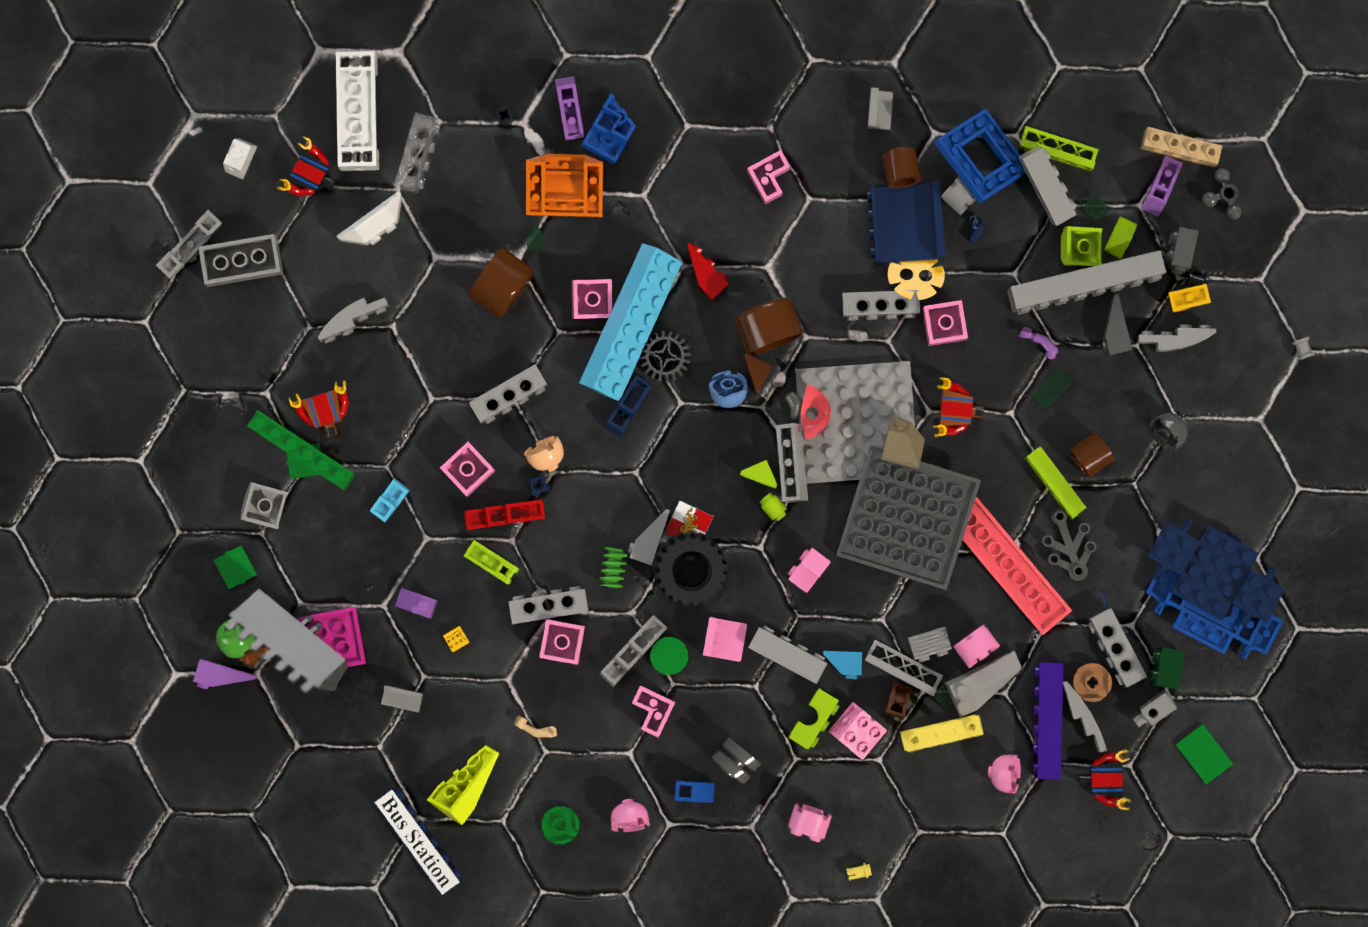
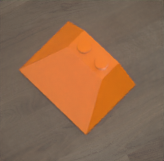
[526,154,603,217]

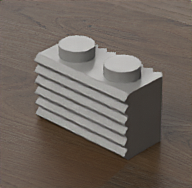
[907,627,952,663]

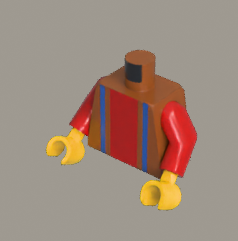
[934,377,984,437]
[289,381,349,437]

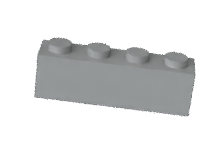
[1018,146,1076,226]
[776,423,808,503]
[748,626,827,684]

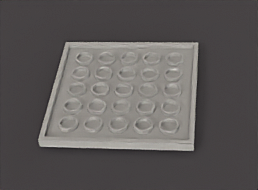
[795,361,915,484]

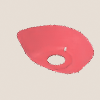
[801,385,831,439]

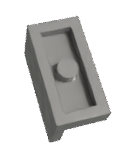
[867,88,893,130]
[381,685,423,713]

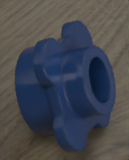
[528,474,550,496]

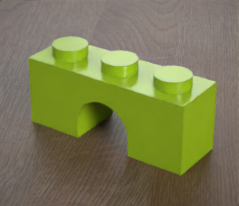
[788,688,839,749]

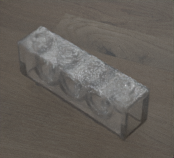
[394,112,441,194]

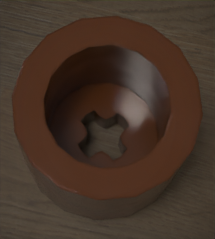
[882,147,921,189]
[1070,432,1115,477]

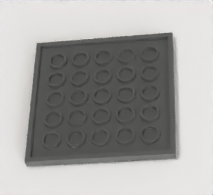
[836,445,981,590]

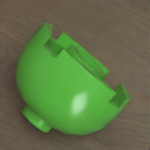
[216,619,256,658]

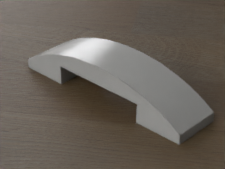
[156,210,222,278]

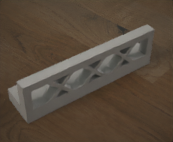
[864,640,943,696]

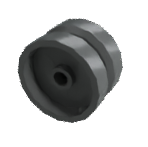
[712,737,761,785]

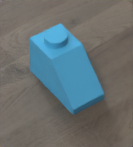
[823,651,862,679]

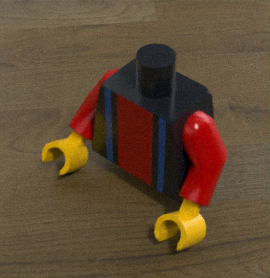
[277,136,336,196]
[1078,750,1131,810]

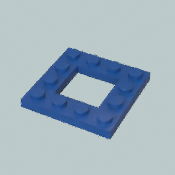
[934,109,1026,204]

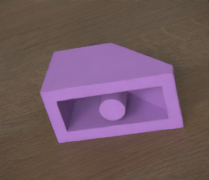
[395,588,438,619]

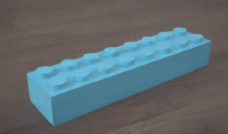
[579,243,682,401]

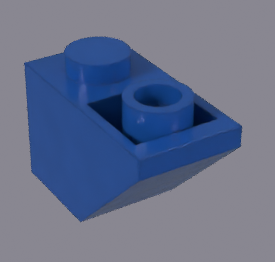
[675,780,715,802]

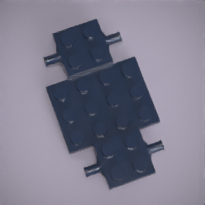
[1147,519,1285,627]

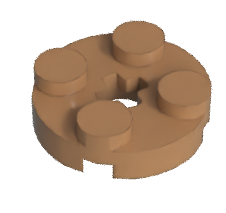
[1073,663,1112,702]

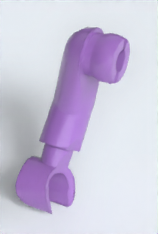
[1019,327,1058,359]

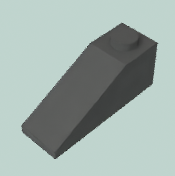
[1101,294,1133,357]

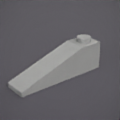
[945,651,1022,718]

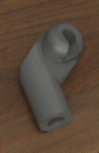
[785,391,801,420]

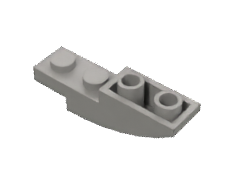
[318,298,389,343]
[1136,324,1216,352]

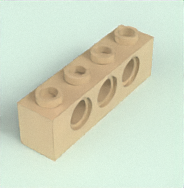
[1140,127,1222,167]

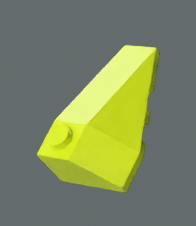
[427,746,499,825]

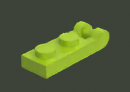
[464,540,519,585]

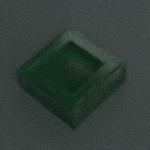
[1081,195,1109,222]

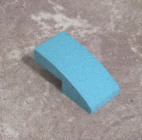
[370,479,410,522]

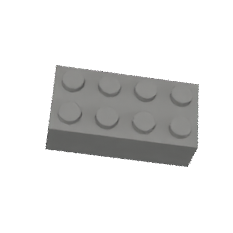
[198,234,283,287]

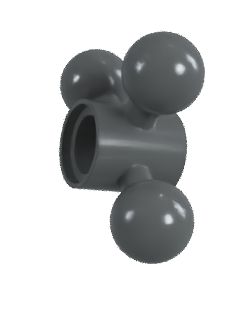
[1202,168,1242,220]

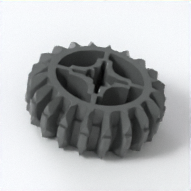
[639,330,691,382]

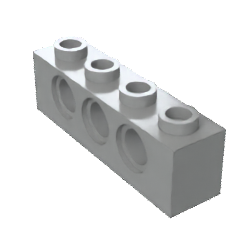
[842,290,920,321]
[469,364,548,425]
[508,586,589,624]
[1088,608,1147,687]

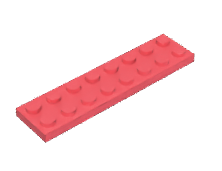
[962,497,1072,635]

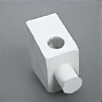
[223,139,257,179]

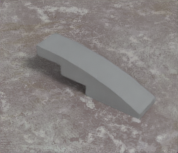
[599,615,667,687]
[1063,681,1107,752]

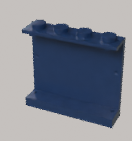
[867,181,945,264]

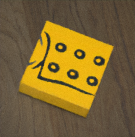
[443,626,470,652]

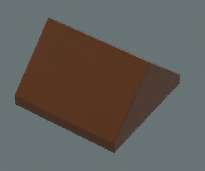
[744,354,772,395]

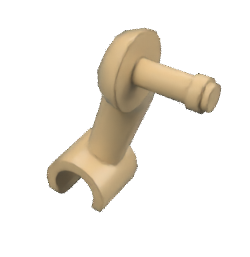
[514,716,557,738]

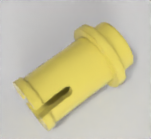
[847,863,872,881]

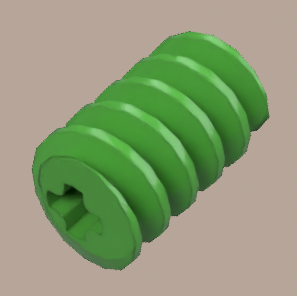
[599,547,628,588]

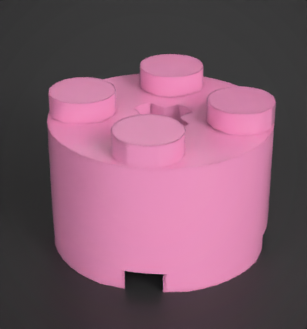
[954,624,1000,668]
[788,803,832,842]

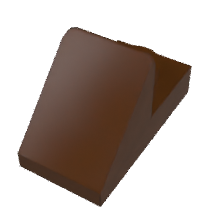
[885,682,912,720]

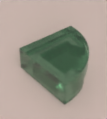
[527,226,546,252]

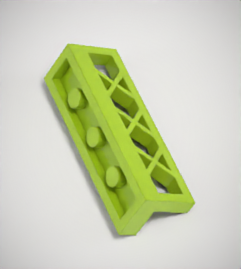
[1018,126,1099,172]
[1025,446,1087,519]

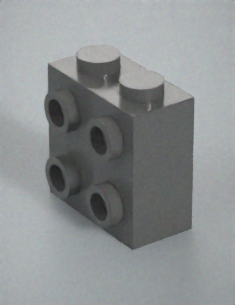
[1164,227,1199,275]

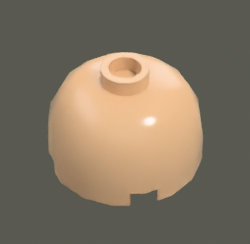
[524,436,564,472]

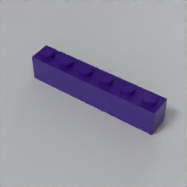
[1032,662,1063,779]

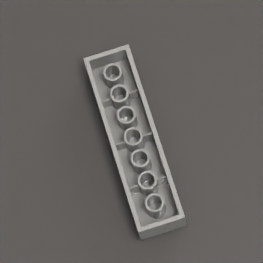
[1007,250,1166,315]

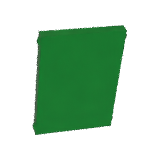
[1175,724,1233,785]

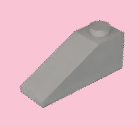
[627,509,670,566]

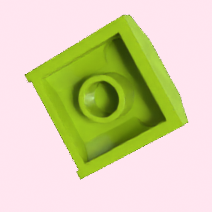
[1061,226,1102,267]

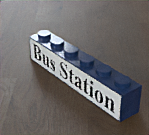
[374,788,462,896]

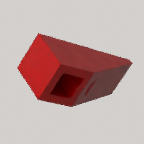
[687,243,729,302]

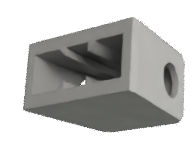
[1133,689,1177,728]

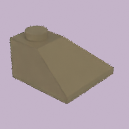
[881,417,925,469]

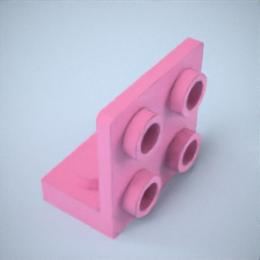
[703,617,747,662]
[828,702,886,759]

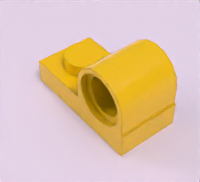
[1168,284,1211,312]

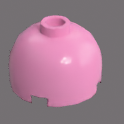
[988,754,1021,794]
[611,799,650,832]

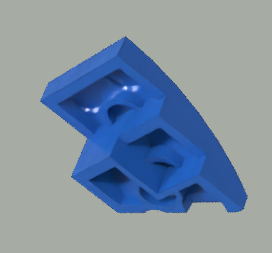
[581,94,636,164]

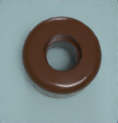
[468,247,534,317]
[735,298,804,356]

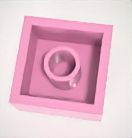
[571,279,612,319]
[922,300,968,346]
[440,442,495,497]
[539,620,585,665]

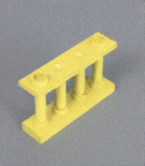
[900,714,983,752]

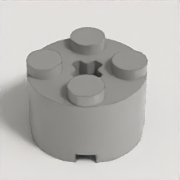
[941,177,976,216]

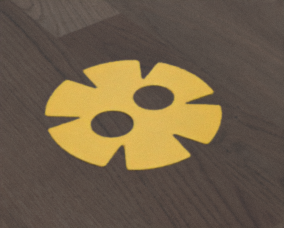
[888,260,945,300]

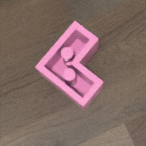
[747,150,790,205]
[788,548,830,593]
[632,686,675,738]

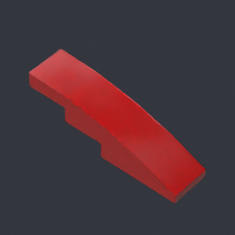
[463,499,545,530]

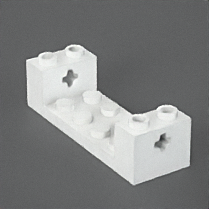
[336,51,379,171]

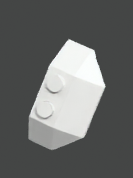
[337,191,402,245]

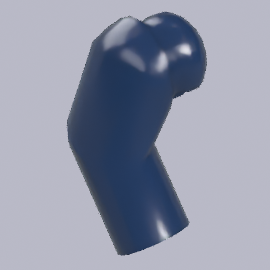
[967,215,984,244]

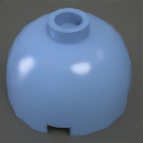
[709,371,748,408]

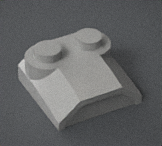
[240,482,288,529]

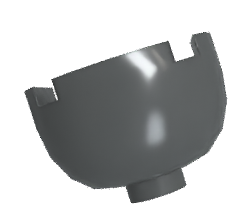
[1150,412,1188,452]

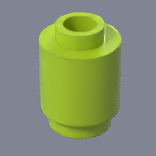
[759,493,787,521]

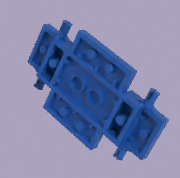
[1145,567,1283,660]

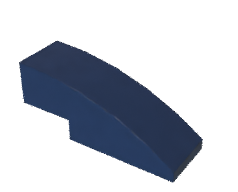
[604,375,652,437]

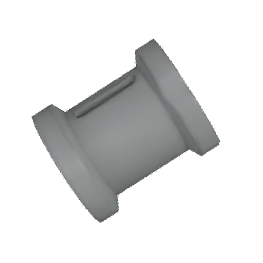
[1292,337,1315,360]

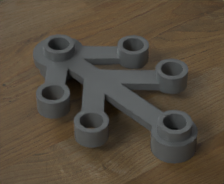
[1042,509,1096,581]

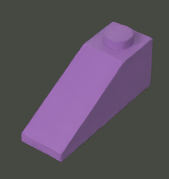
[555,76,584,140]
[1141,155,1183,217]
[193,659,258,689]

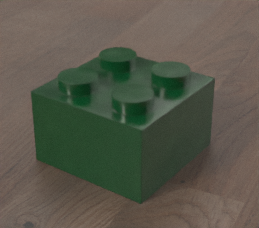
[1148,647,1186,690]

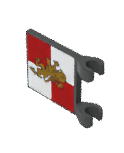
[658,500,714,563]

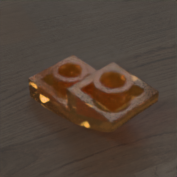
[239,647,275,665]

